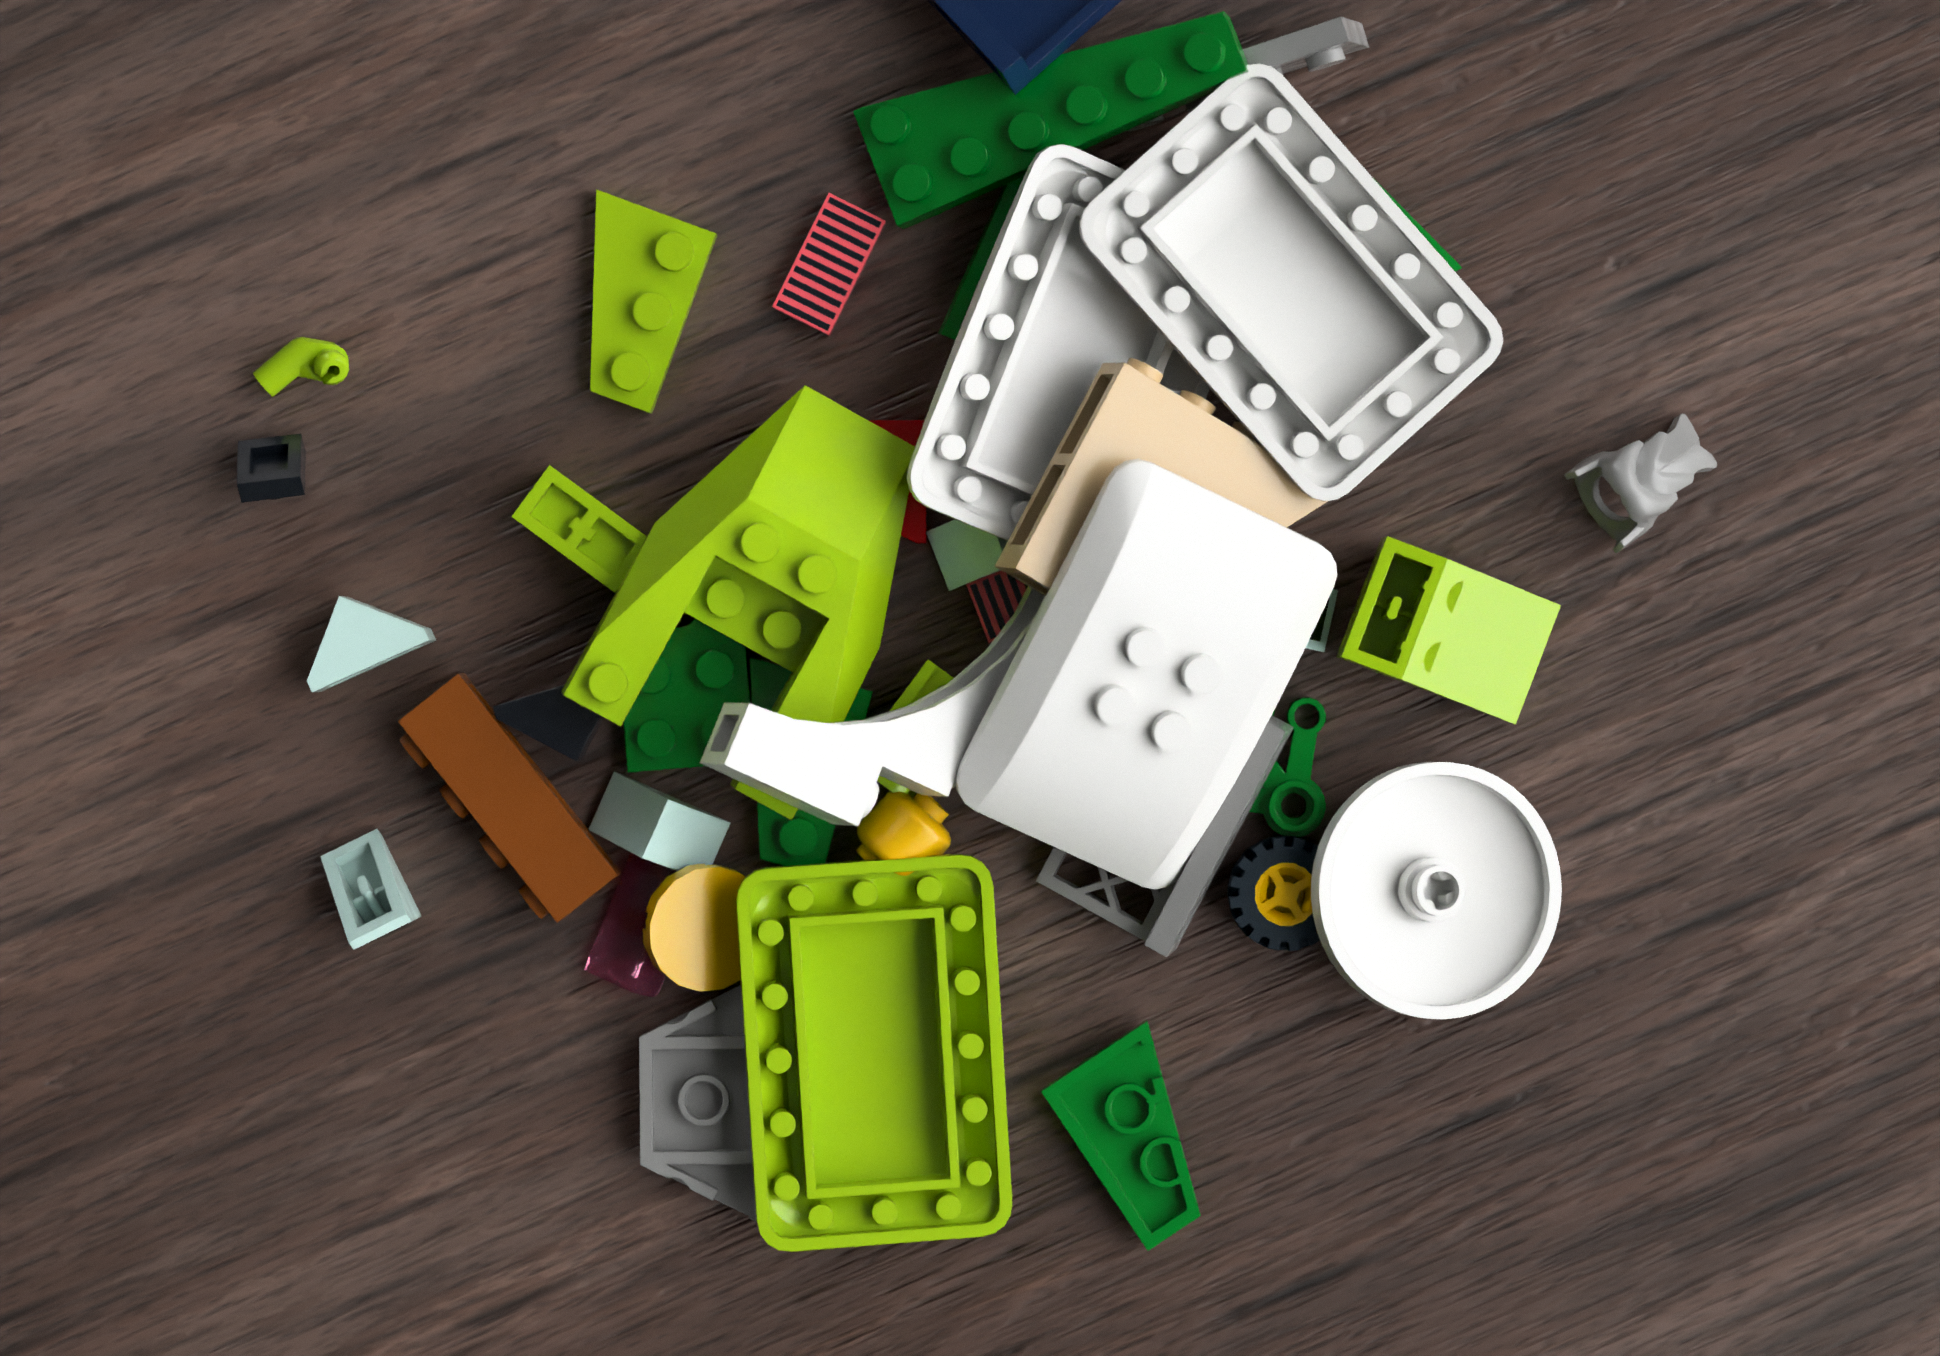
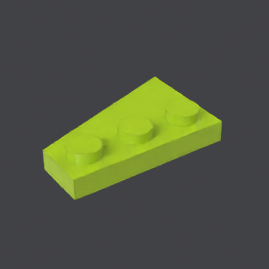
[590,189,717,414]

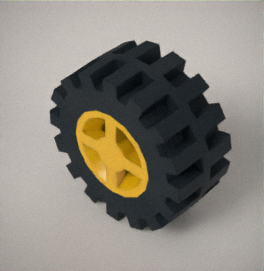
[1227,836,1320,951]

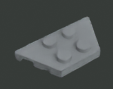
[639,984,757,1222]

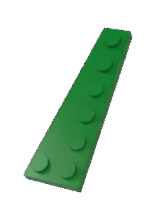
[853,11,1249,229]

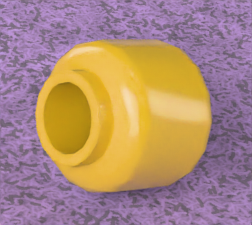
[856,791,951,876]

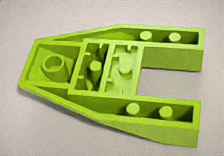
[561,385,915,820]

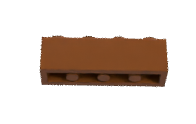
[398,673,622,923]

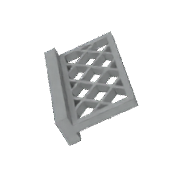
[1036,715,1294,957]

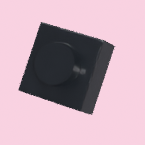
[237,433,306,503]

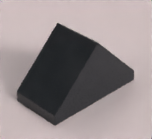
[493,684,604,761]

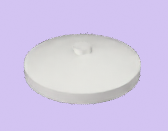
[1311,762,1562,1019]

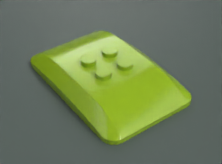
[736,854,1013,1252]

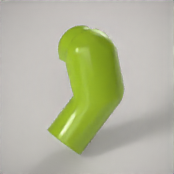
[253,337,349,397]

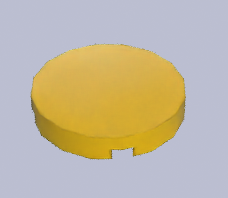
[643,863,745,992]

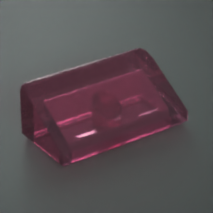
[584,853,677,998]

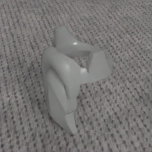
[1564,413,1717,554]

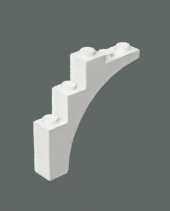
[700,586,1046,826]

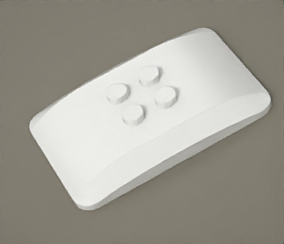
[1079,63,1503,501]
[907,144,1210,541]
[955,459,1337,889]

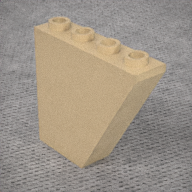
[995,358,1328,596]

